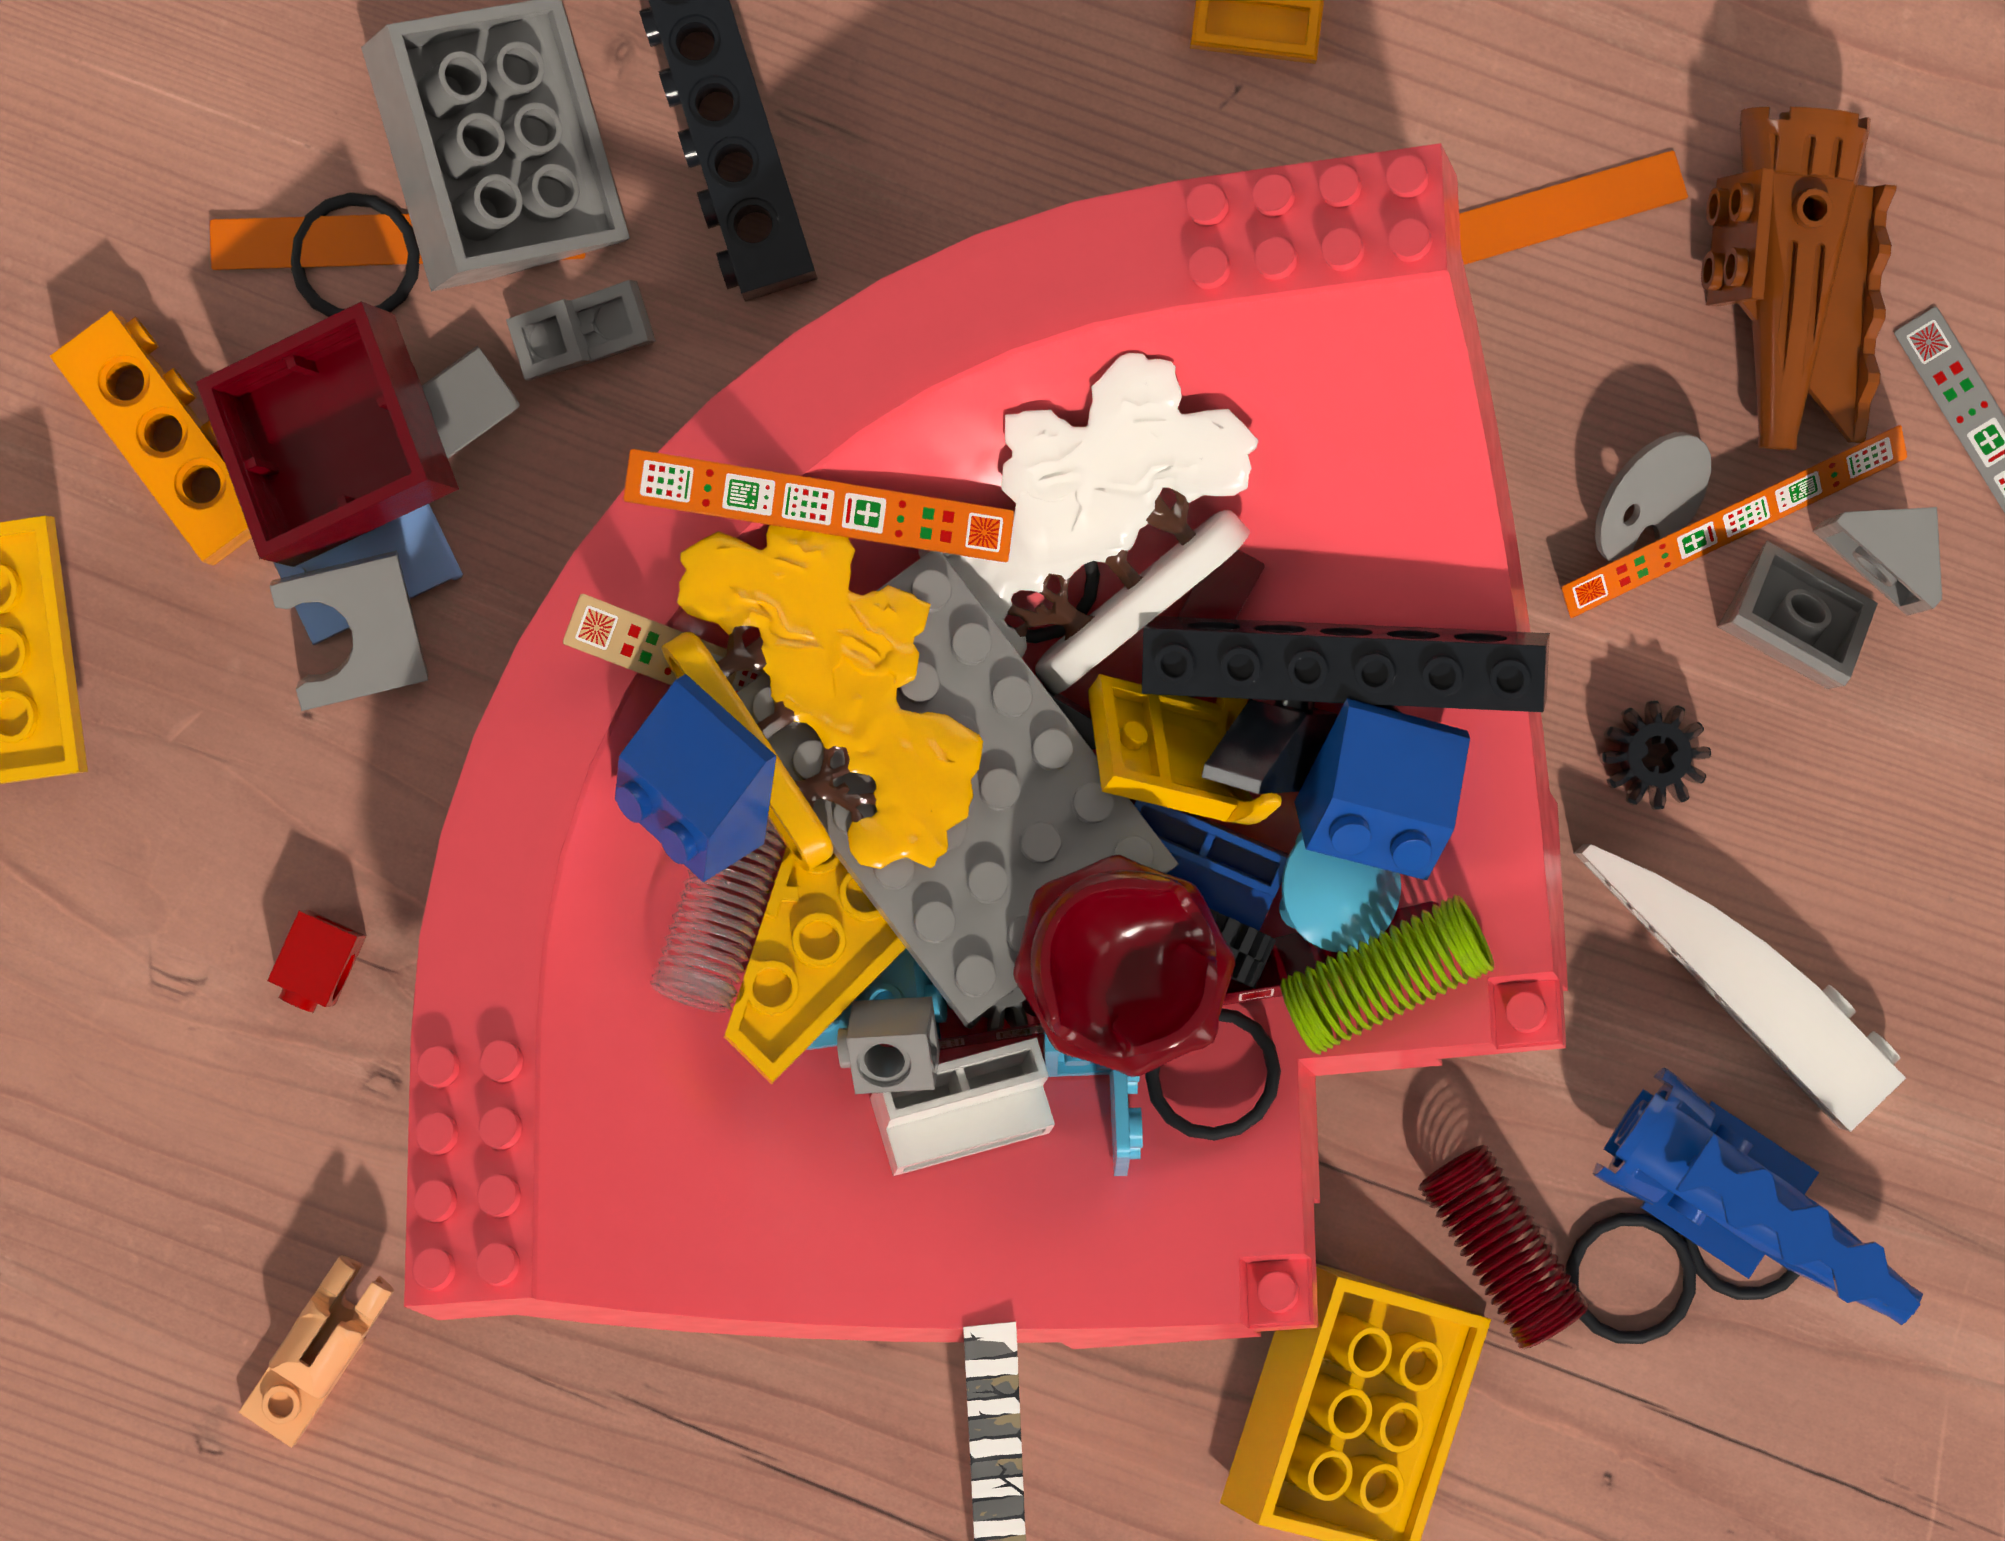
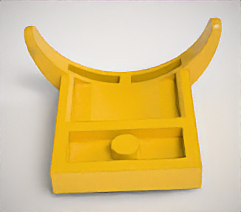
[1088,674,1282,825]

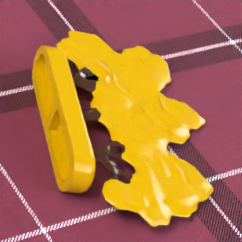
[661,525,984,871]

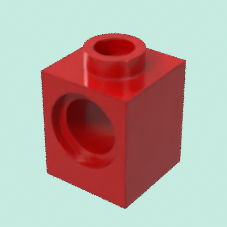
[267,910,366,1013]

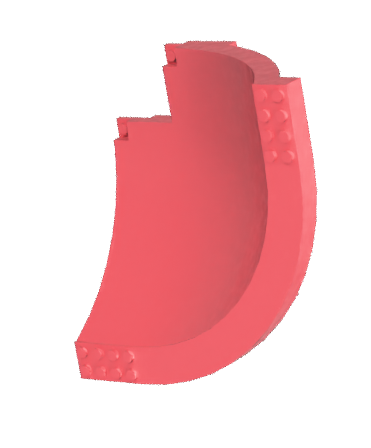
[404,143,1568,1349]

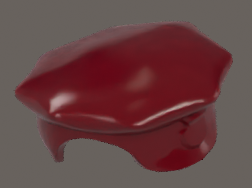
[1013,855,1235,1077]

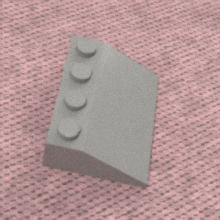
[361,0,630,292]

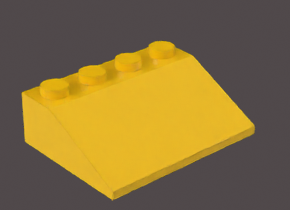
[1220,1264,1491,1541]

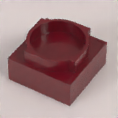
[196,301,459,567]

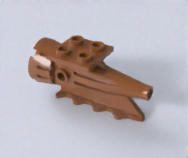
[1701,107,1897,450]

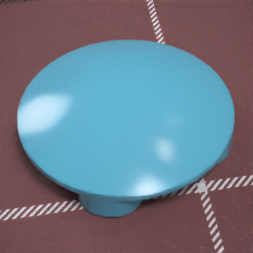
[1279,832,1401,952]

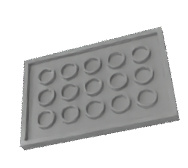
[737,551,1178,1026]

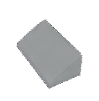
[422,346,520,458]

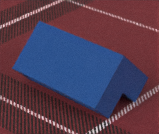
[1134,800,1289,931]

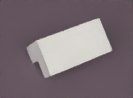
[870,1037,1055,1176]

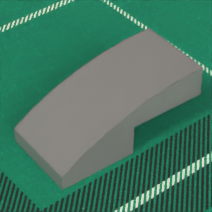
[506,280,656,381]

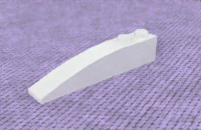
[1574,844,1906,1132]

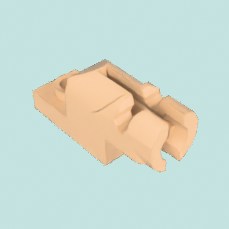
[239,1255,394,1448]

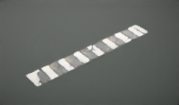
[963,1321,1026,1541]

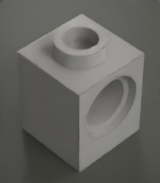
[837,997,940,1094]

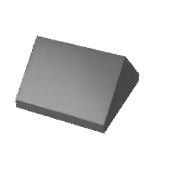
[1813,507,1942,616]
[1717,541,1878,689]

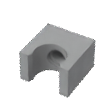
[269,550,428,711]

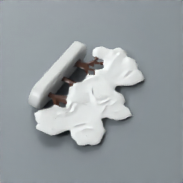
[919,353,1258,695]

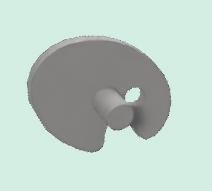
[1595,432,1712,562]

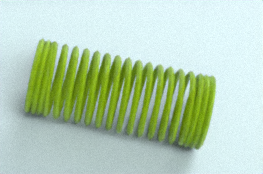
[1280,894,1494,1055]

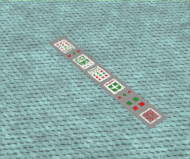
[1894,307,2005,513]

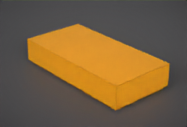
[1190,0,1324,64]

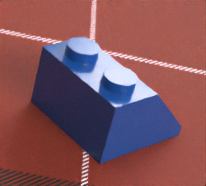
[615,674,776,882]
[1294,699,1470,880]

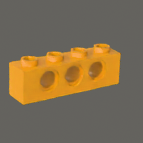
[50,310,252,566]

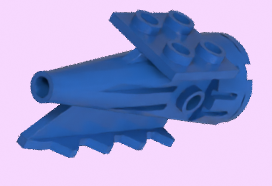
[1593,1068,1923,1325]

